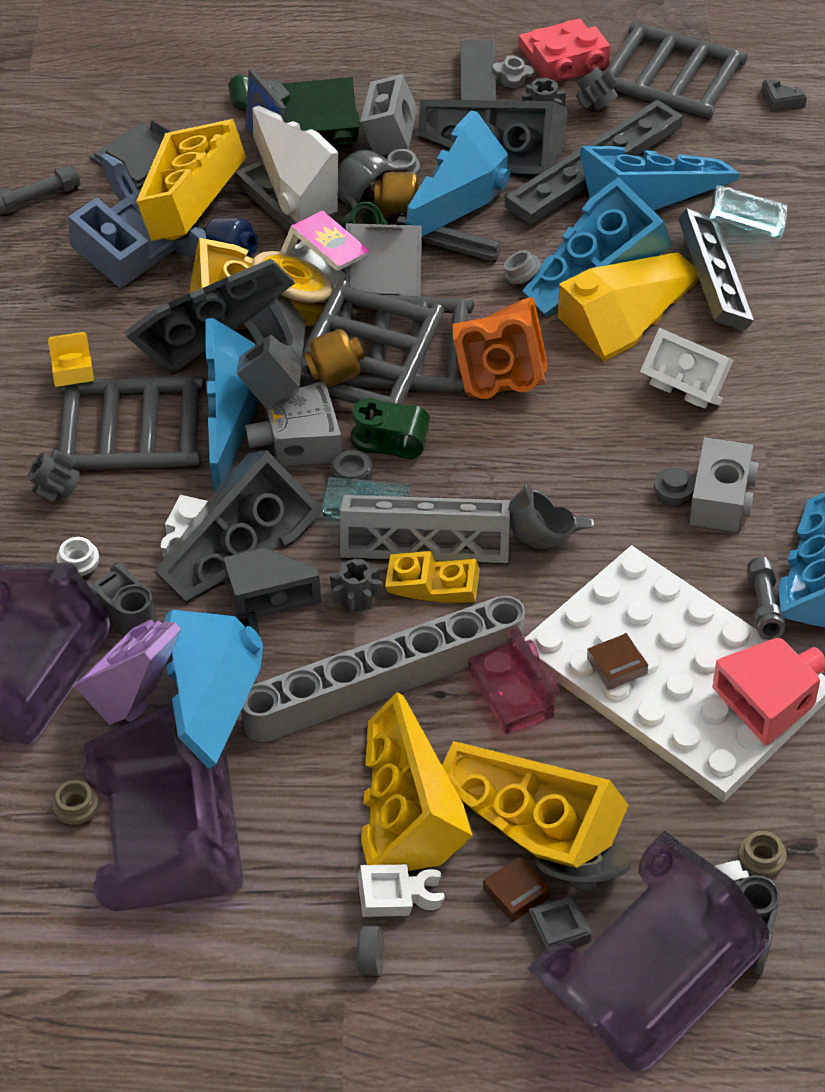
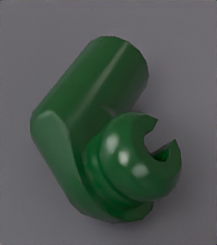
[228,74,248,110]

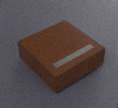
[587,633,648,690]
[483,856,550,922]

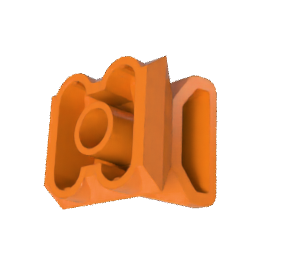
[452,297,548,399]

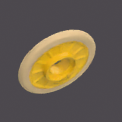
[252,251,332,303]

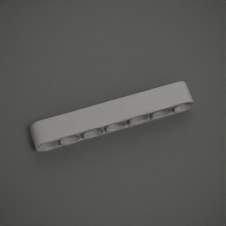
[241,596,525,742]

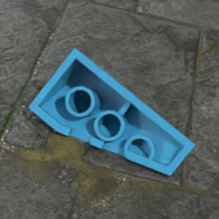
[523,177,672,318]

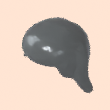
[338,150,408,210]
[508,483,595,550]

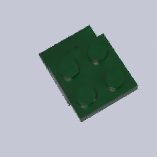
[281,77,360,148]

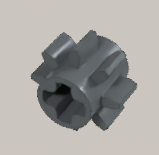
[576,67,619,111]
[522,78,566,106]
[28,449,79,503]
[330,558,383,612]

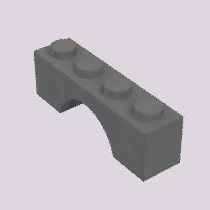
[236,295,306,409]

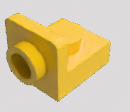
[48,332,94,387]

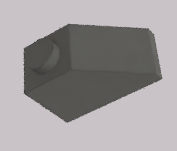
[223,548,321,618]

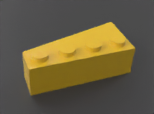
[136,119,247,241]

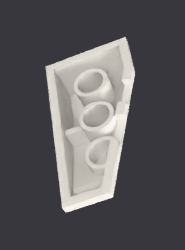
[253,105,338,223]

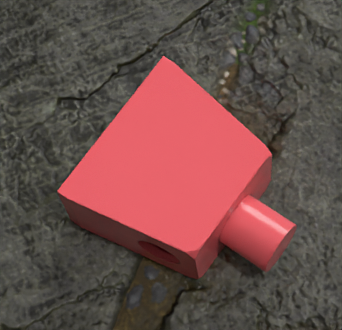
[712,638,825,746]

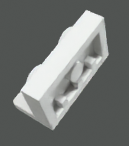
[640,328,734,409]

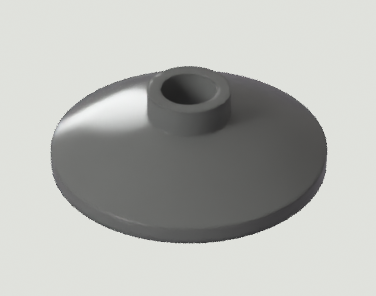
[536,844,631,889]

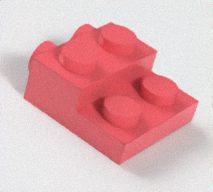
[519,18,610,82]

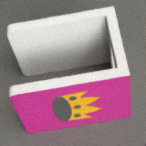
[281,210,369,303]

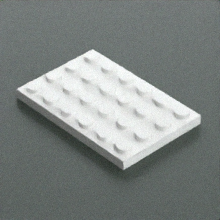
[518,545,825,803]

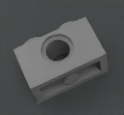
[360,74,418,156]
[689,437,759,533]

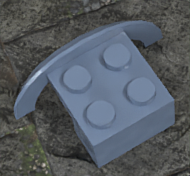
[68,154,206,289]

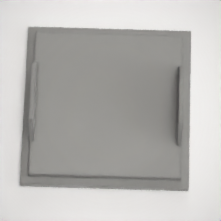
[345,223,422,297]

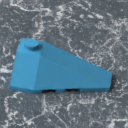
[406,111,510,237]
[580,146,740,211]
[206,318,259,491]
[778,492,825,628]
[164,610,263,769]

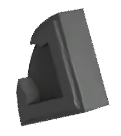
[762,80,807,112]

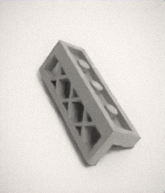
[340,495,510,563]

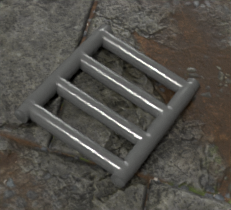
[603,22,748,119]
[299,279,445,404]
[337,295,474,393]
[59,376,205,471]

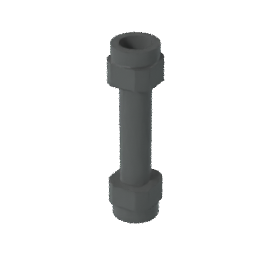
[0,165,80,215]
[746,557,785,640]

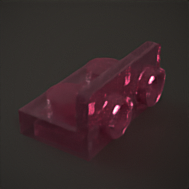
[469,627,559,734]

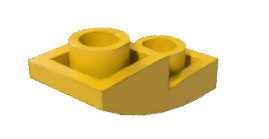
[385,551,480,603]

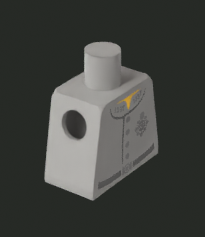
[244,381,342,466]

